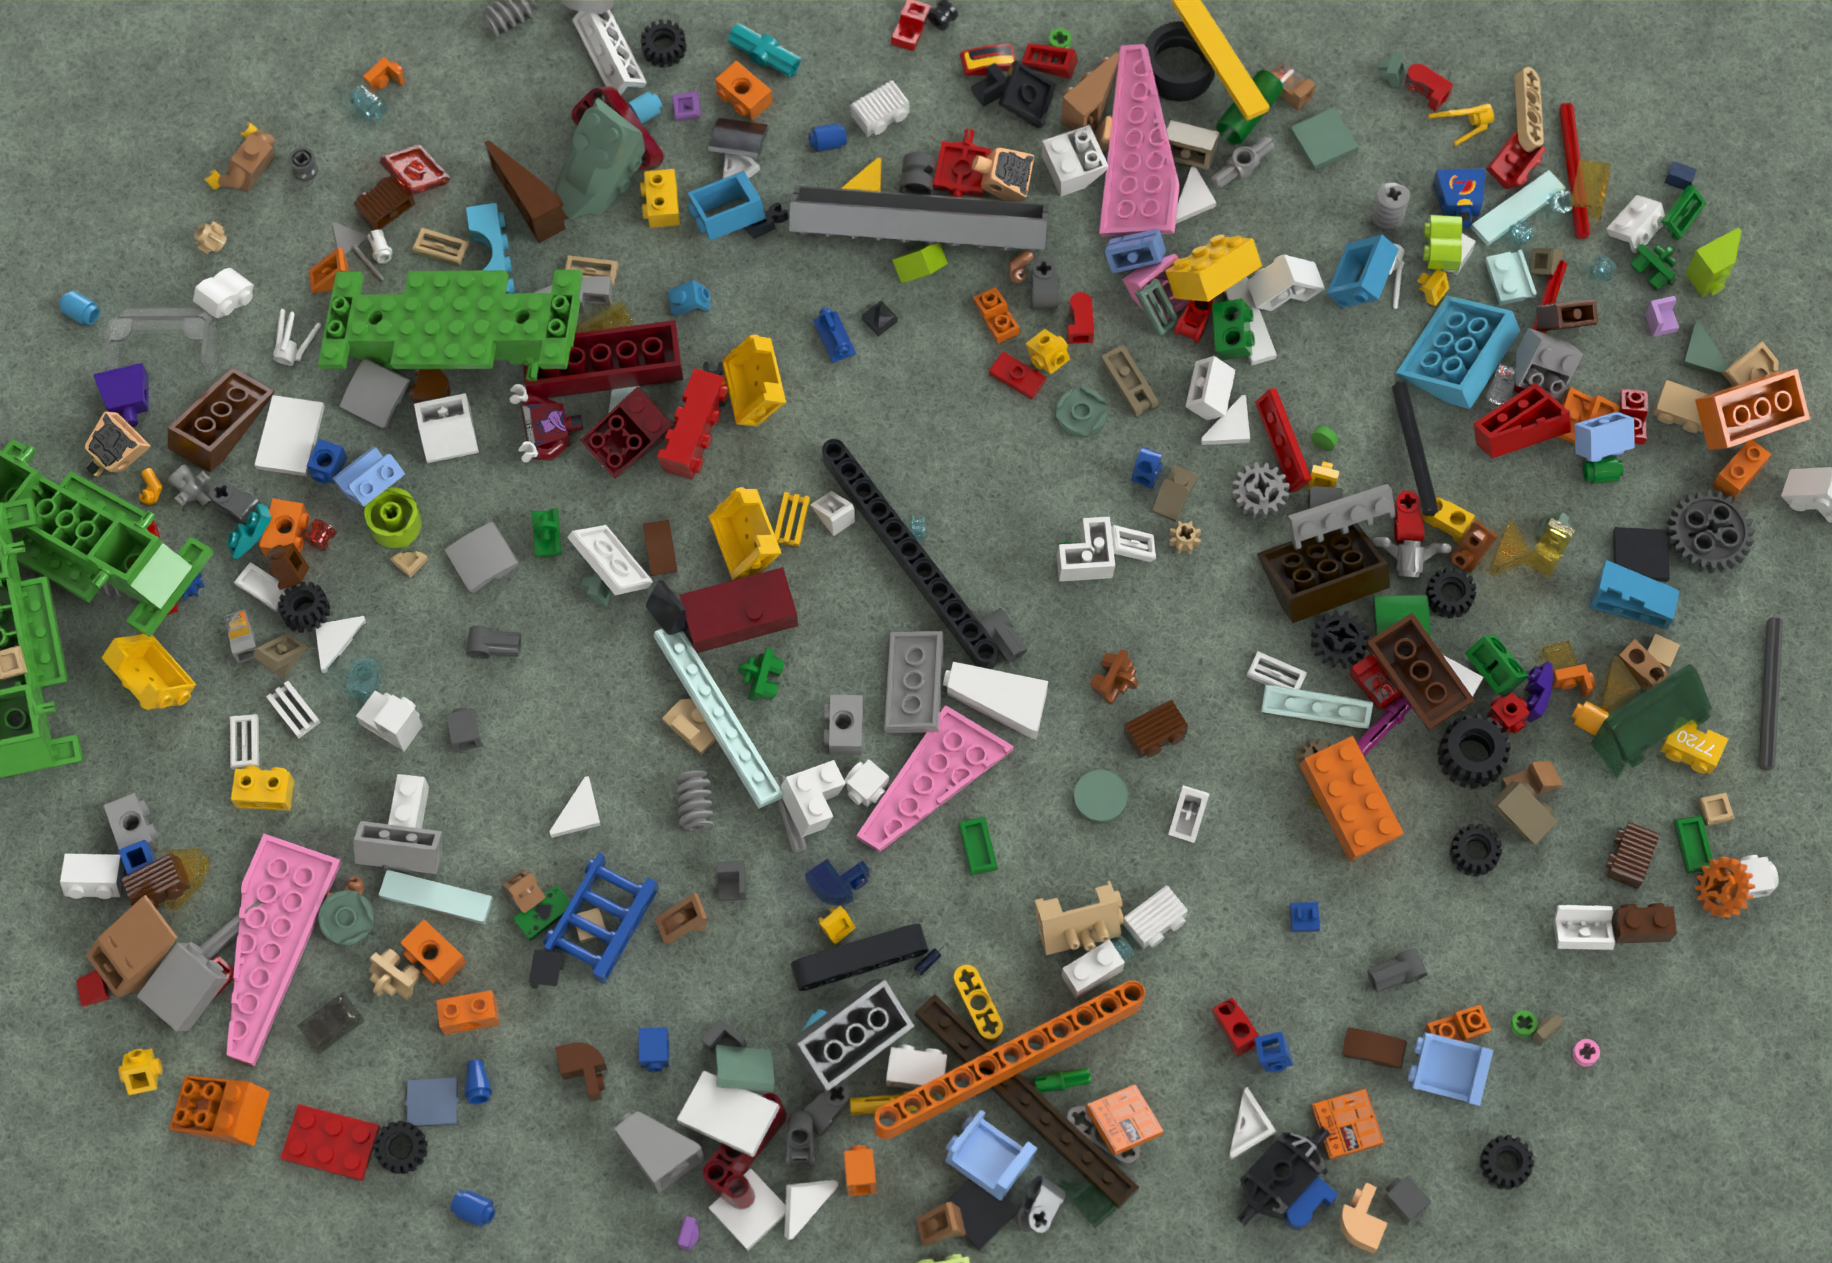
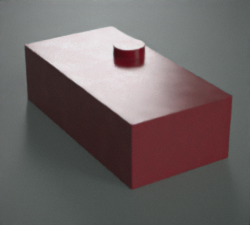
[680,567,798,653]

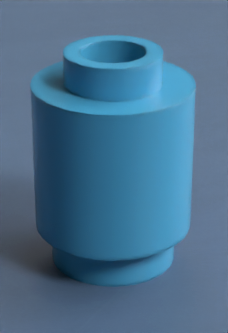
[60,291,100,326]

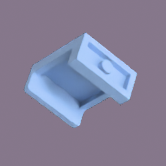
[332,446,405,506]
[1408,1032,1493,1106]
[945,1110,1037,1201]

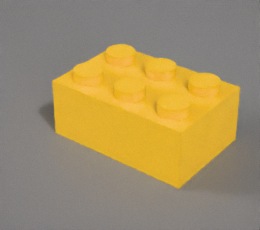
[1165,234,1262,301]

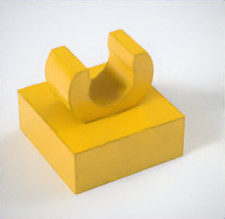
[1417,269,1449,306]
[1307,461,1339,490]
[818,906,856,945]

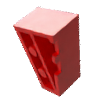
[1473,383,1571,459]

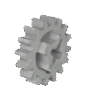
[1232,462,1290,519]

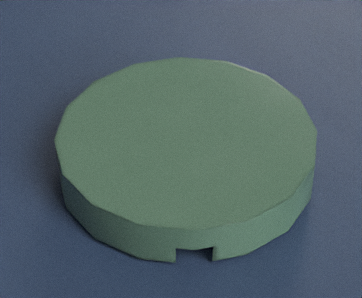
[1056,388,1107,437]
[1073,769,1128,824]
[318,890,375,945]

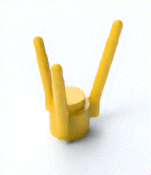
[1428,103,1494,146]

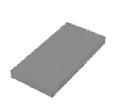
[884,631,944,733]

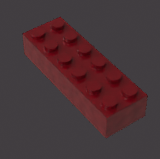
[523,320,684,398]

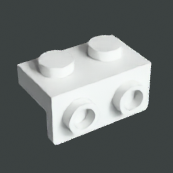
[1606,195,1665,254]
[1553,905,1615,950]

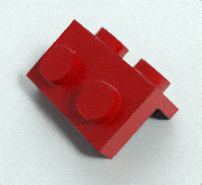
[1486,131,1546,189]

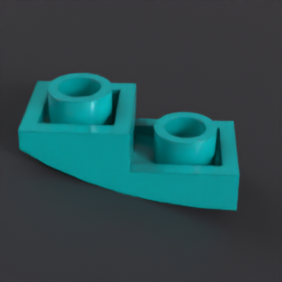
[227,503,272,559]

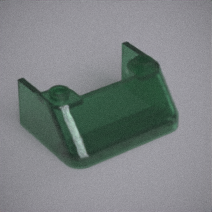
[1591,664,1712,778]

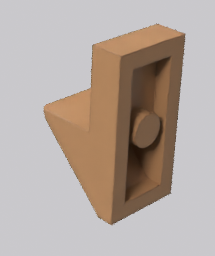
[1501,761,1563,797]
[502,869,545,913]
[655,893,707,943]
[916,1202,966,1247]

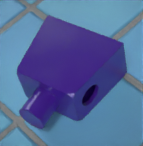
[93,363,149,427]

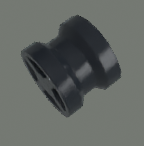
[927,0,958,31]

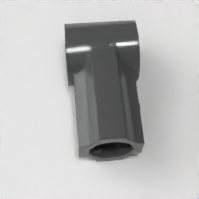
[979,608,1027,664]
[466,625,521,659]
[1367,948,1428,993]

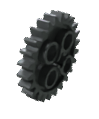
[1667,490,1755,574]

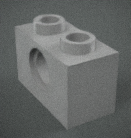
[824,695,863,755]
[103,793,159,850]

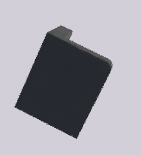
[971,63,1007,107]
[529,949,565,989]

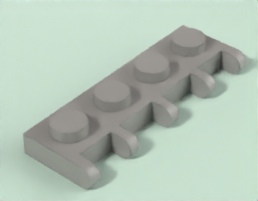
[1288,484,1396,550]

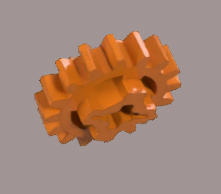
[1695,857,1755,918]

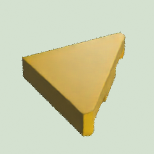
[841,158,881,191]

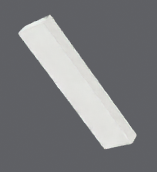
[1224,277,1277,366]

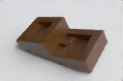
[643,520,678,576]
[1342,1027,1407,1069]

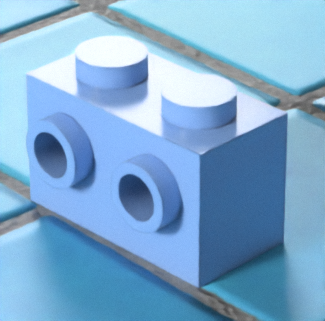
[1575,412,1635,462]

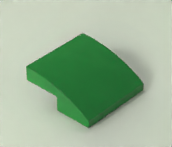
[1373,595,1431,638]

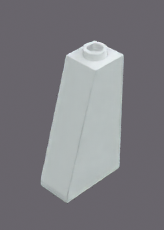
[943,662,1048,740]

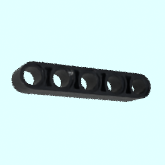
[791,924,929,991]

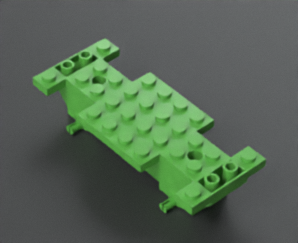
[318,270,583,381]
[0,439,214,637]
[0,498,84,779]

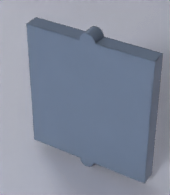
[404,1077,460,1127]

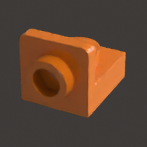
[363,57,405,94]
[1552,664,1595,698]

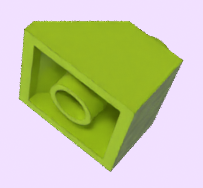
[1685,227,1742,297]

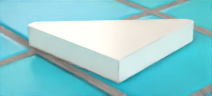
[723,153,760,179]
[1175,166,1216,224]
[1201,395,1250,445]
[315,616,366,673]
[550,776,601,838]
[1229,1087,1276,1160]
[784,1180,838,1239]

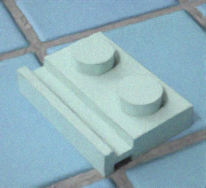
[1485,249,1537,305]

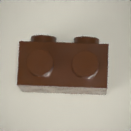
[1612,903,1677,944]

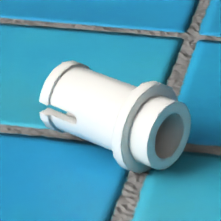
[367,230,393,264]

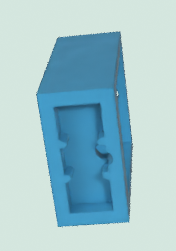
[687,171,766,241]
[1327,234,1399,308]

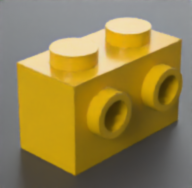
[640,169,680,228]
[231,766,294,811]

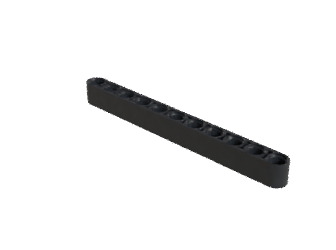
[822,439,998,669]

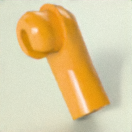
[139,468,162,506]

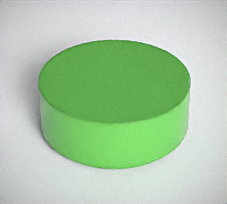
[1311,426,1338,451]

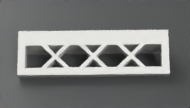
[572,10,647,95]

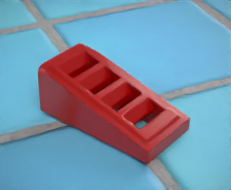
[1021,43,1078,79]

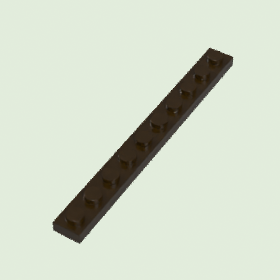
[915,994,1139,1210]

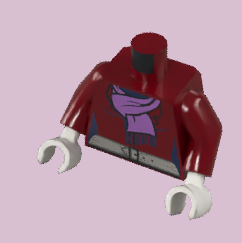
[510,384,584,462]

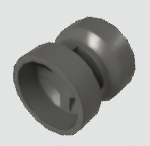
[289,147,318,181]

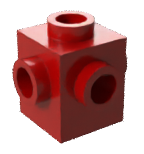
[1487,692,1530,735]

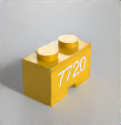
[1660,716,1728,775]

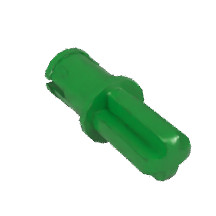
[1034,1068,1091,1093]

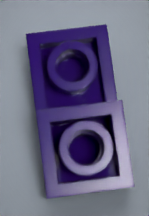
[1524,661,1553,723]

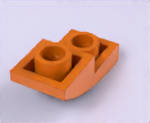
[973,287,1021,344]
[1425,1004,1492,1042]

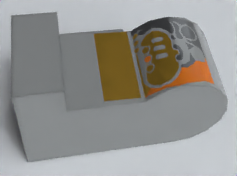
[224,609,258,663]

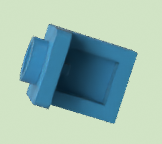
[668,280,711,316]

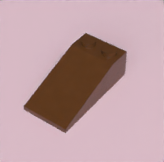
[485,140,567,243]
[167,367,274,473]
[1367,612,1475,730]

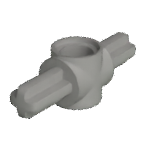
[1211,137,1274,188]

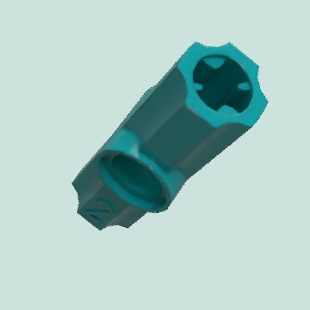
[727,23,801,78]

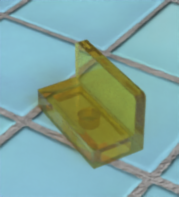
[1571,160,1611,220]

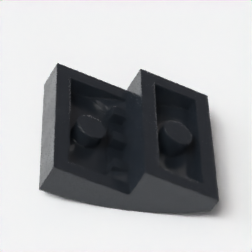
[708,118,768,158]

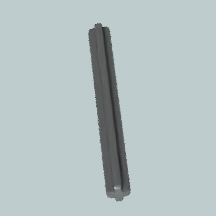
[1759,617,1783,770]

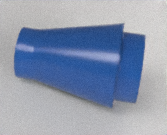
[464,1060,492,1104]

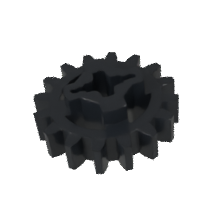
[1311,610,1370,669]

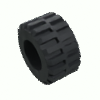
[1437,714,1511,789]

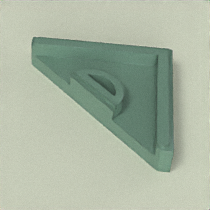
[1683,321,1729,378]

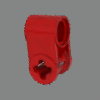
[1174,299,1214,344]
[1394,490,1424,543]

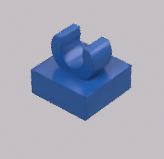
[1290,902,1320,932]

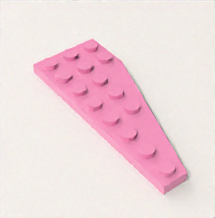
[1099,44,1179,237]
[227,834,342,1067]

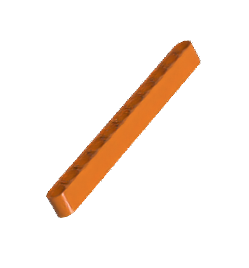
[873,980,1145,1139]

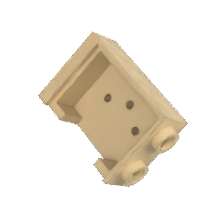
[1035,881,1124,955]

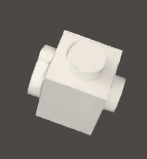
[844,759,889,808]
[1732,855,1779,898]

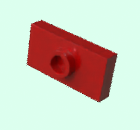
[989,351,1046,400]

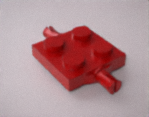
[933,129,991,197]

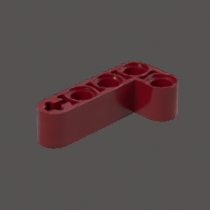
[571,86,664,170]
[702,1093,787,1209]

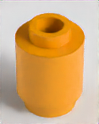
[1571,701,1614,738]

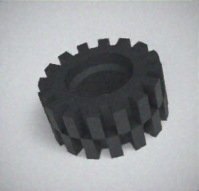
[641,19,687,68]
[1426,567,1476,619]
[278,582,331,633]
[1449,823,1502,877]
[373,1121,428,1174]
[1479,1135,1534,1190]

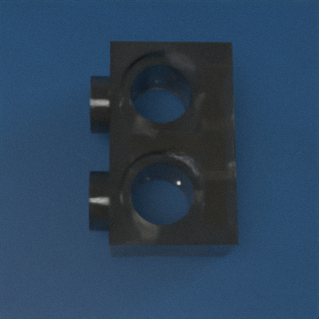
[297,992,365,1055]

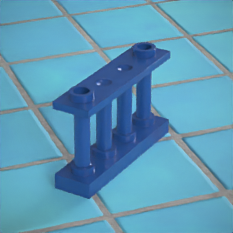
[543,852,659,984]

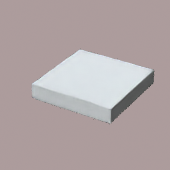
[709,1168,786,1250]

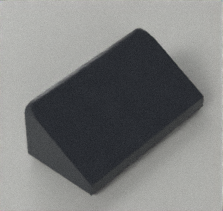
[646,580,686,635]

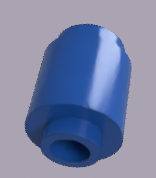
[808,123,847,152]
[450,1190,496,1227]

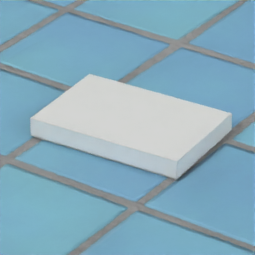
[254,395,325,476]
[567,525,653,595]
[677,1071,780,1157]

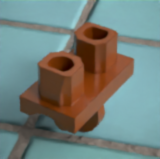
[1449,519,1498,573]
[1090,649,1139,705]

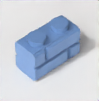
[1105,229,1166,273]

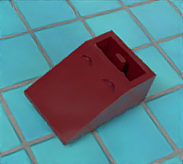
[580,387,675,479]

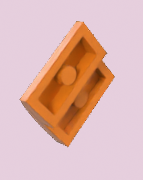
[1558,387,1620,443]

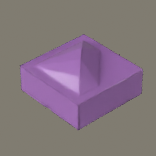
[672,91,701,121]
[677,1216,699,1252]

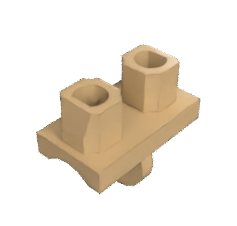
[369,949,420,1000]

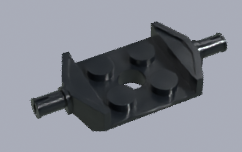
[1236,1126,1331,1226]

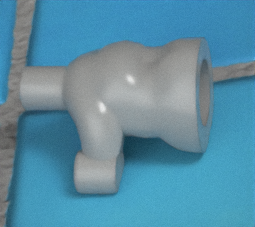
[167,464,211,507]

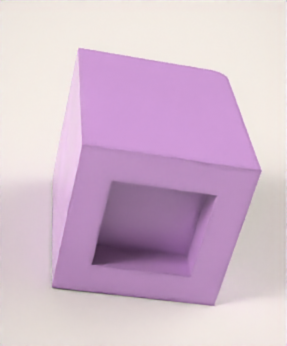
[1645,296,1679,337]

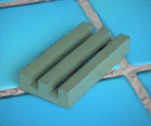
[1135,278,1179,336]

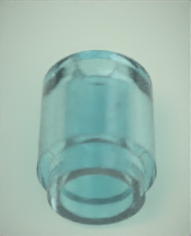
[350,84,387,121]

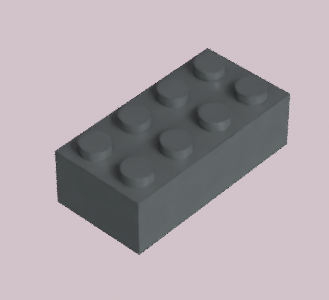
[785,979,914,1091]

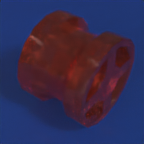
[303,519,337,551]

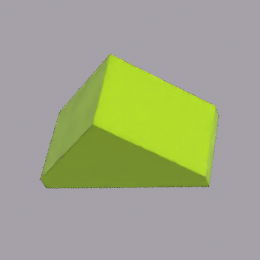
[892,242,948,283]

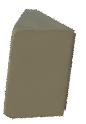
[1530,248,1563,275]

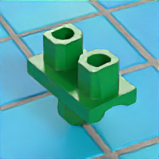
[1630,243,1677,291]
[531,508,562,558]
[738,648,785,701]

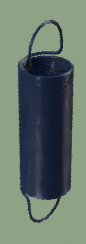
[911,946,944,978]

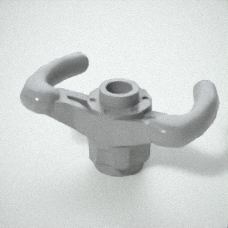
[1372,537,1452,578]

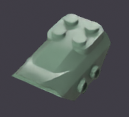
[554,97,645,220]

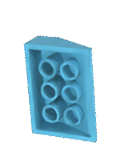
[1396,295,1520,409]

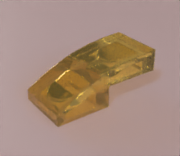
[1526,518,1575,577]

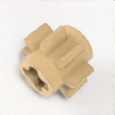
[194,221,226,254]
[1169,521,1201,554]

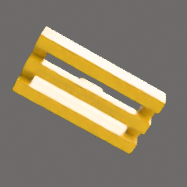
[774,492,810,548]

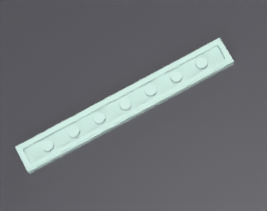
[653,629,784,808]

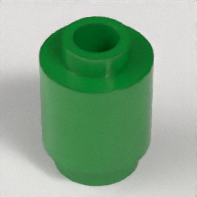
[1582,456,1624,484]

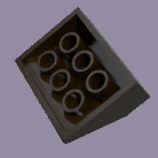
[1257,523,1390,623]

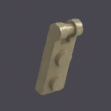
[1100,345,1159,417]

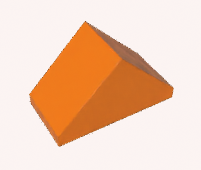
[309,248,349,293]

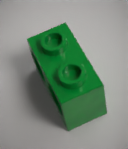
[1212,298,1255,360]
[1465,635,1529,695]

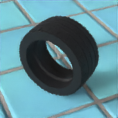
[1145,21,1216,102]

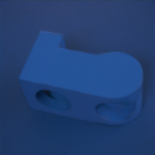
[1131,446,1163,489]
[1285,1177,1338,1230]

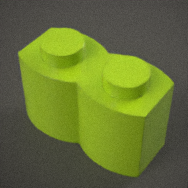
[1423,215,1462,271]

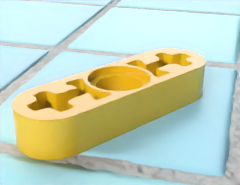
[954,965,1003,1042]

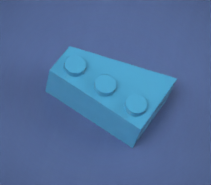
[1589,560,1680,629]

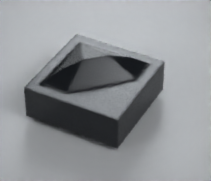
[862,301,898,337]

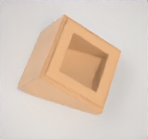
[1095,116,1112,151]

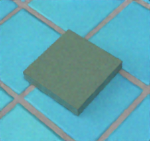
[1290,107,1359,170]
[714,1044,775,1092]

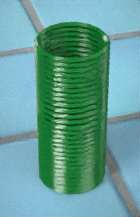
[1216,70,1284,145]

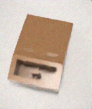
[1061,52,1119,132]
[86,896,178,998]

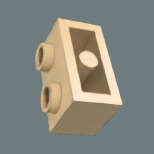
[1652,380,1709,433]

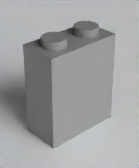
[137,942,229,1032]

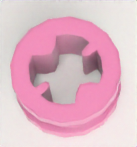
[1572,1039,1600,1067]

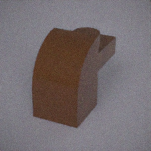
[555,1042,608,1102]

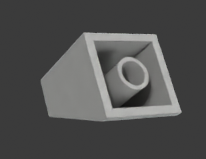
[614,1111,705,1194]

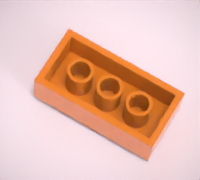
[1695,369,1810,450]
[1299,736,1404,862]

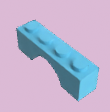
[466,203,515,293]

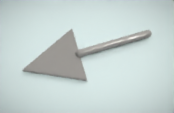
[333,222,384,281]

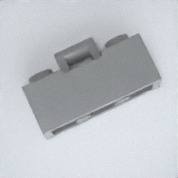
[354,821,442,874]

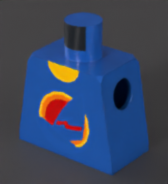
[1433,168,1485,228]

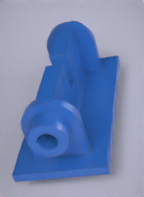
[813,307,856,363]

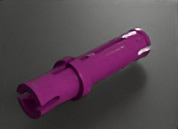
[1356,696,1411,758]

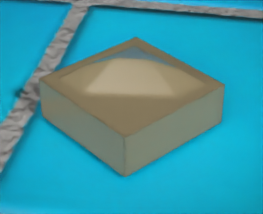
[1532,1014,1564,1046]

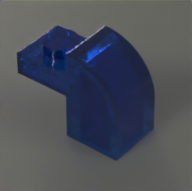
[805,859,870,906]

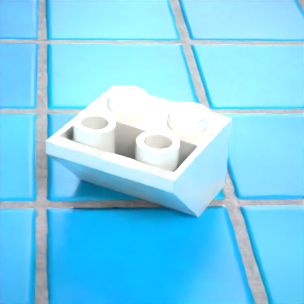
[1042,125,1109,197]
[414,393,479,463]

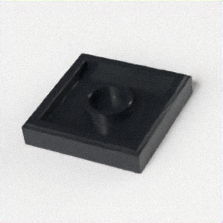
[998,60,1056,128]
[1613,527,1670,582]
[945,1179,1019,1251]

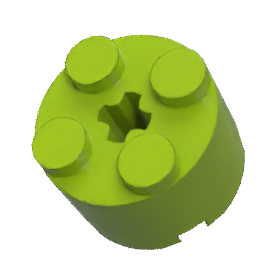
[364,487,422,548]

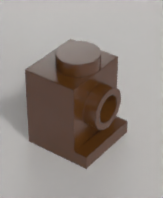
[267,543,310,590]

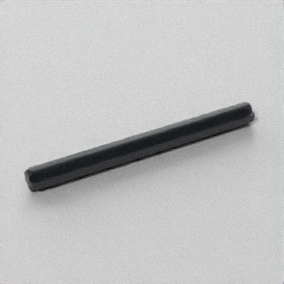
[1392,381,1439,517]

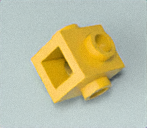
[1025,329,1070,374]
[118,1048,162,1095]

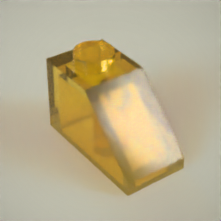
[166,848,210,911]

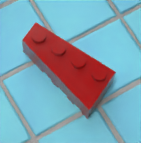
[657,368,729,480]

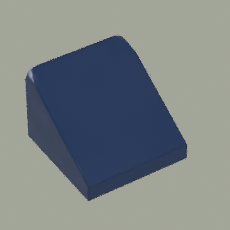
[1664,161,1697,190]

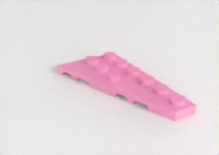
[856,705,1014,853]

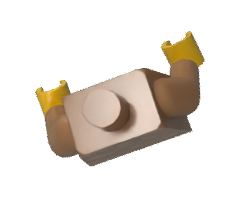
[204,122,275,193]

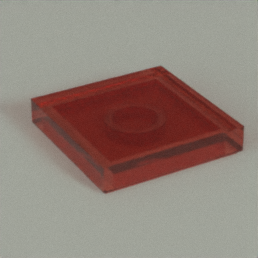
[379,144,451,196]

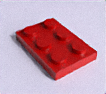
[280,1104,380,1181]

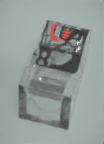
[1482,363,1516,411]

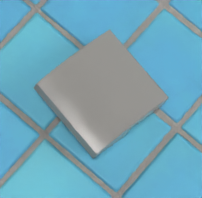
[339,358,410,428]
[445,522,519,593]

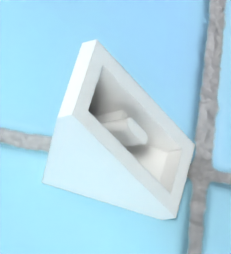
[810,491,855,536]
[1168,785,1209,843]

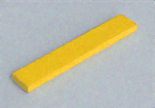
[1171,0,1270,121]

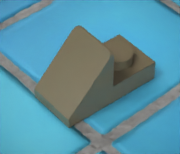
[1152,464,1198,522]
[253,633,308,679]

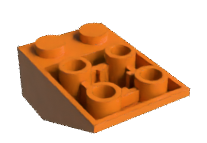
[169,1075,270,1146]

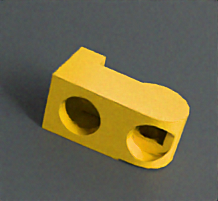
[1421,497,1475,544]

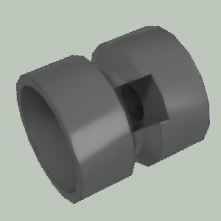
[900,152,935,195]

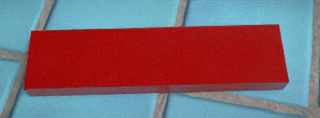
[1255,388,1312,493]

